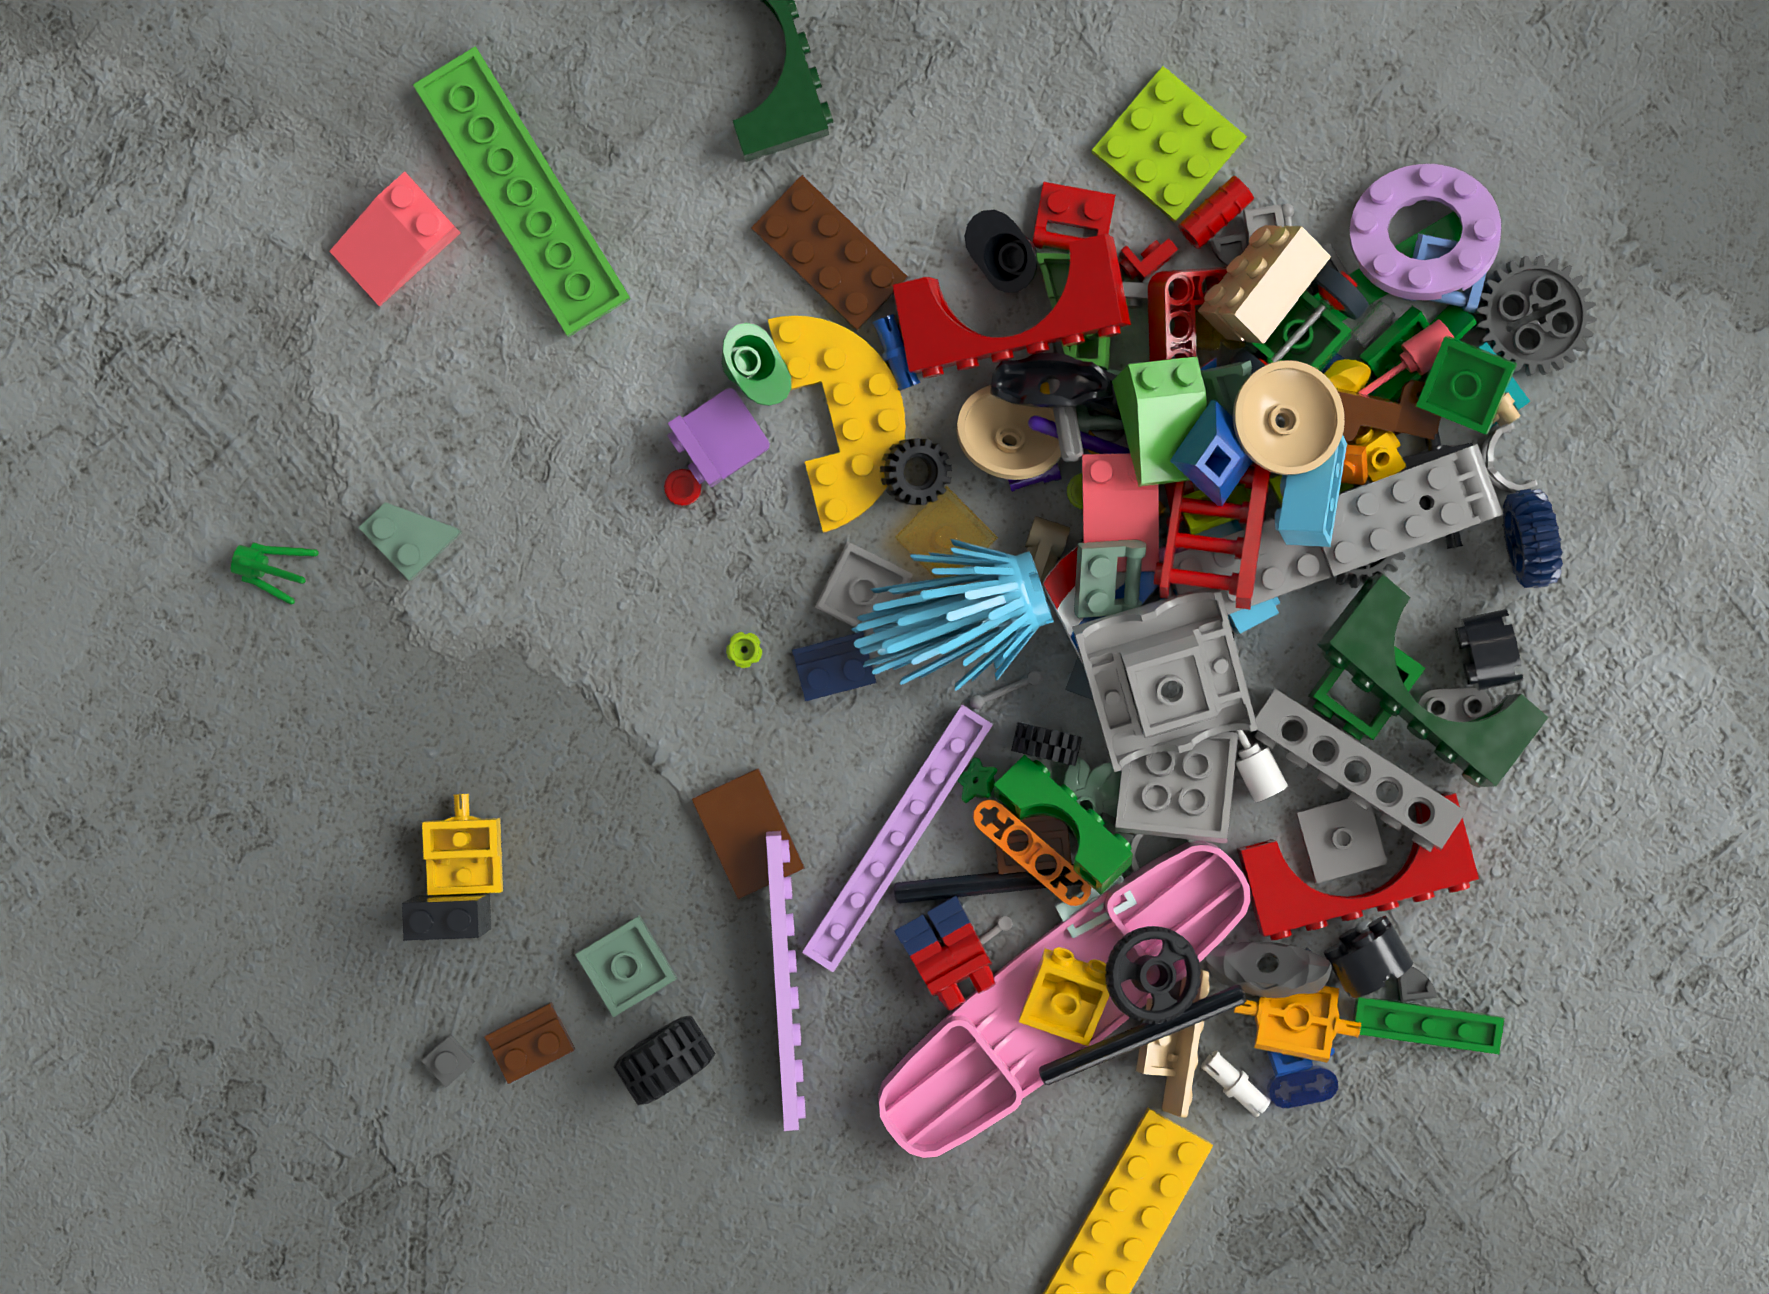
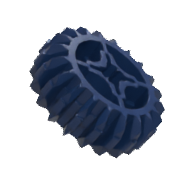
[1502,488,1563,588]

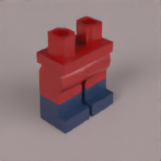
[894,896,996,1011]

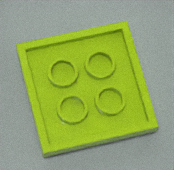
[1091,66,1247,223]

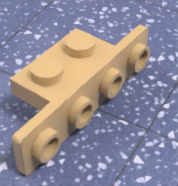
[1136,969,1210,1118]

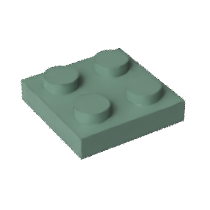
[575,915,677,1017]

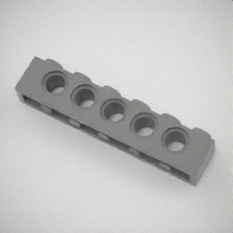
[1254,689,1466,852]

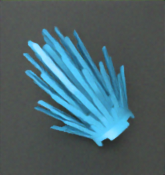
[851,539,1054,691]

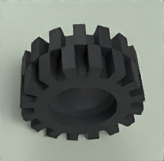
[880,438,952,505]
[1011,722,1082,766]

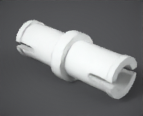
[1201,1050,1271,1118]

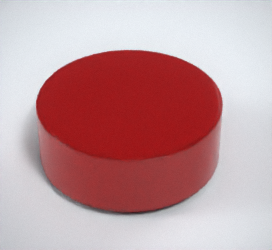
[664,469,702,506]

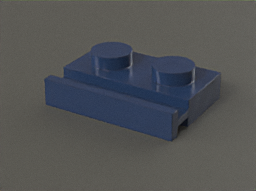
[792,632,877,701]

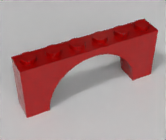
[893,234,1131,379]
[1237,792,1479,940]

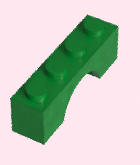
[994,754,1133,895]

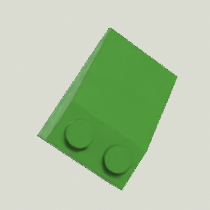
[1112,357,1207,487]

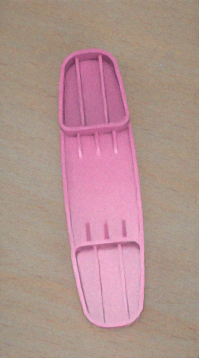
[878,841,1251,1158]

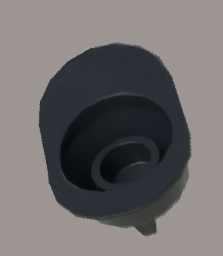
[964,209,1038,293]

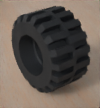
[613,1016,716,1105]

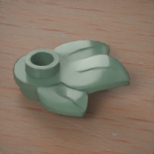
[1064,756,1122,818]

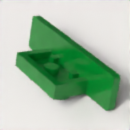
[1359,305,1477,401]

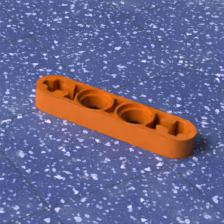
[973,800,1091,906]

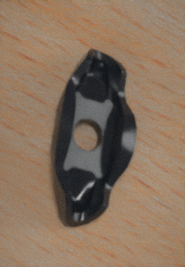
[990,353,1114,408]

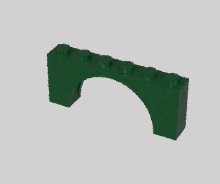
[733,0,834,162]
[1317,574,1549,788]

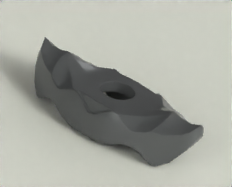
[1205,942,1332,998]

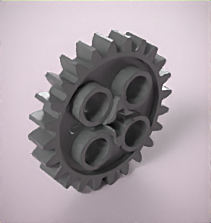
[1474,255,1597,376]

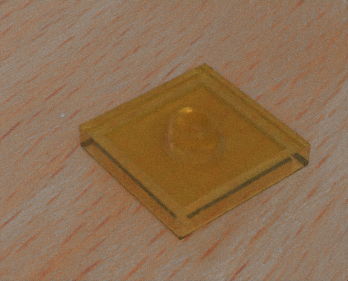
[894,485,998,587]

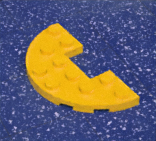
[768,316,906,533]

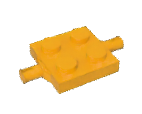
[1234,986,1361,1063]

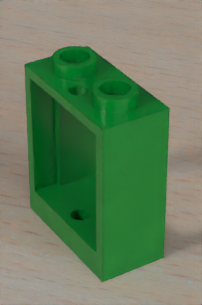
[1308,646,1425,741]

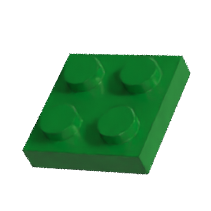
[1416,336,1517,435]

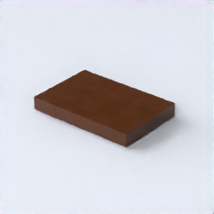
[692,768,805,899]

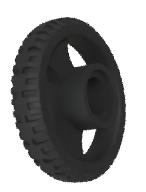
[1105,926,1201,1024]

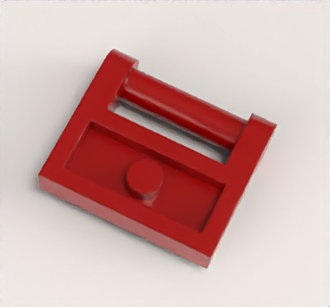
[1032,182,1116,250]

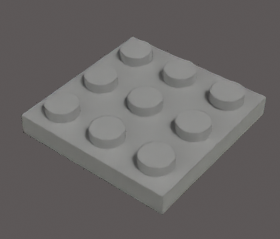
[1115,732,1238,843]

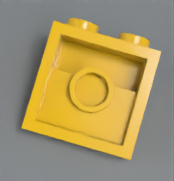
[1019,947,1110,1046]

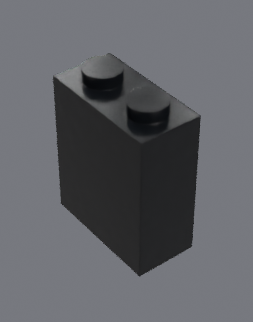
[402,893,491,941]

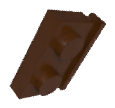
[992,815,1072,874]
[484,1002,575,1084]

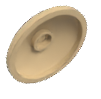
[1233,360,1344,475]
[957,385,1061,480]

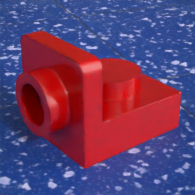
[1118,238,1178,283]

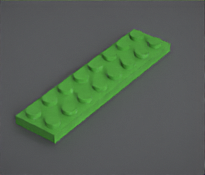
[413,46,631,337]

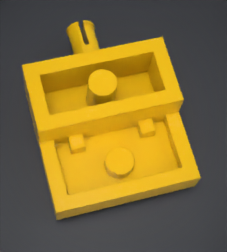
[422,794,503,895]

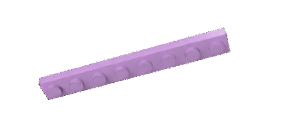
[802,705,993,972]
[766,831,806,1131]

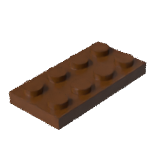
[751,175,908,331]

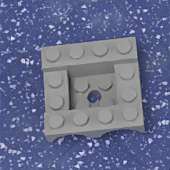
[1072,588,1258,772]

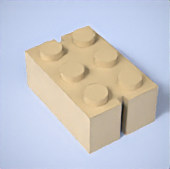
[1198,225,1331,344]

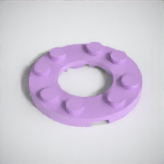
[1350,164,1501,301]

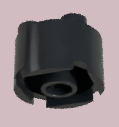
[1455,609,1523,691]
[1323,916,1413,998]

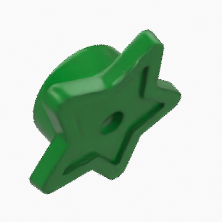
[957,757,997,803]

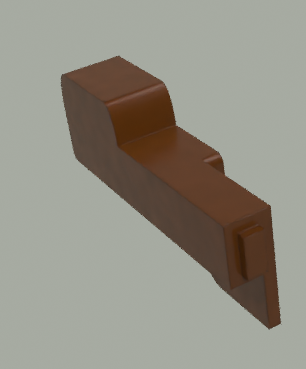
[1336,380,1441,441]

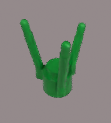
[230,542,319,605]

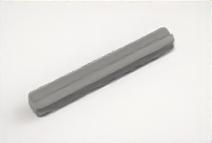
[1043,341,1084,462]

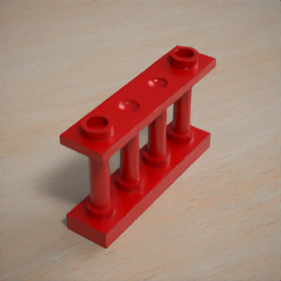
[1154,463,1271,610]

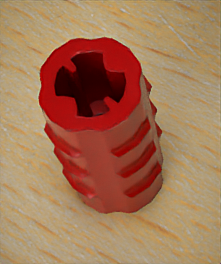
[1178,176,1254,249]

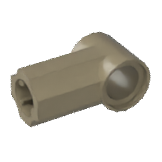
[1025,516,1070,594]

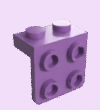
[667,388,770,488]

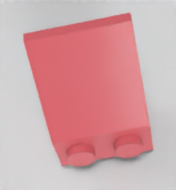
[329,171,461,306]
[1082,453,1159,572]

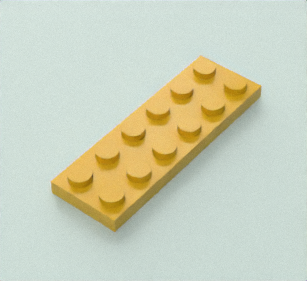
[1043,1107,1213,1294]

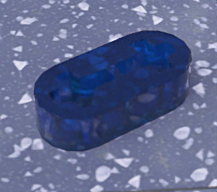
[1267,1066,1338,1108]

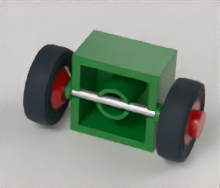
[1228,264,1369,374]

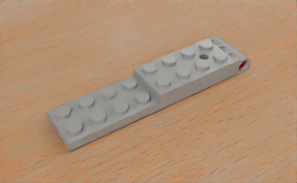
[1173,444,1503,615]

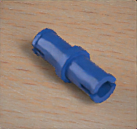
[872,314,921,391]

